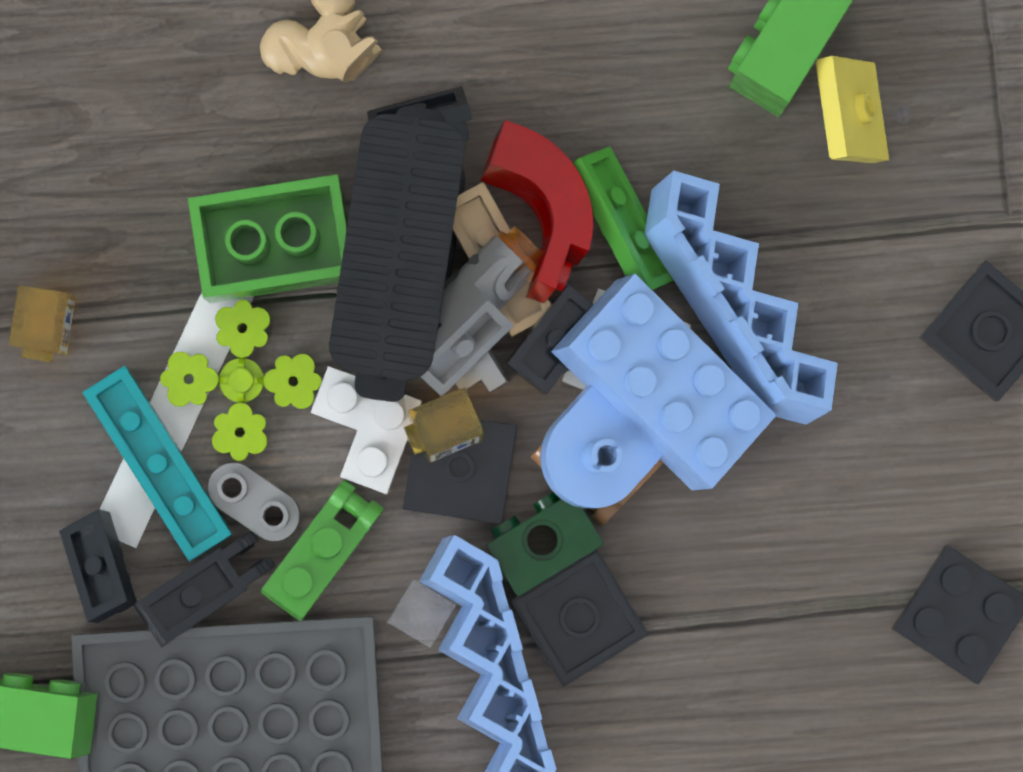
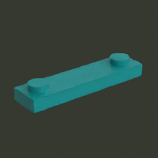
[82,365,234,562]

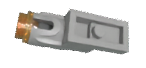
[421,226,543,397]

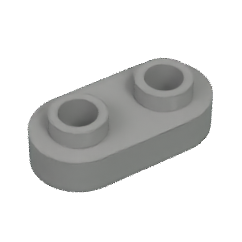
[208,463,301,541]

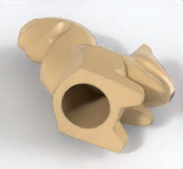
[259,0,382,82]

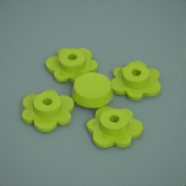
[160,300,322,461]

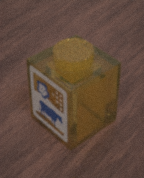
[9,285,76,363]
[403,387,484,464]

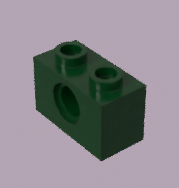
[486,492,604,597]

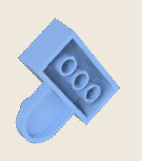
[540,274,777,508]

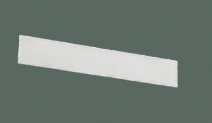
[99,292,254,548]

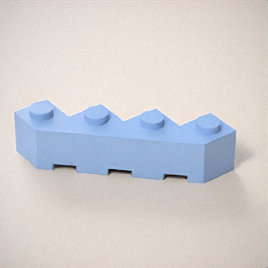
[644,170,838,425]
[419,535,556,772]

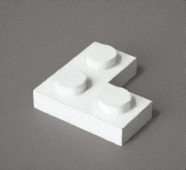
[311,366,422,495]

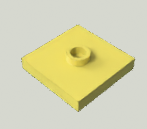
[816,56,889,163]

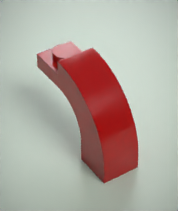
[480,120,593,304]

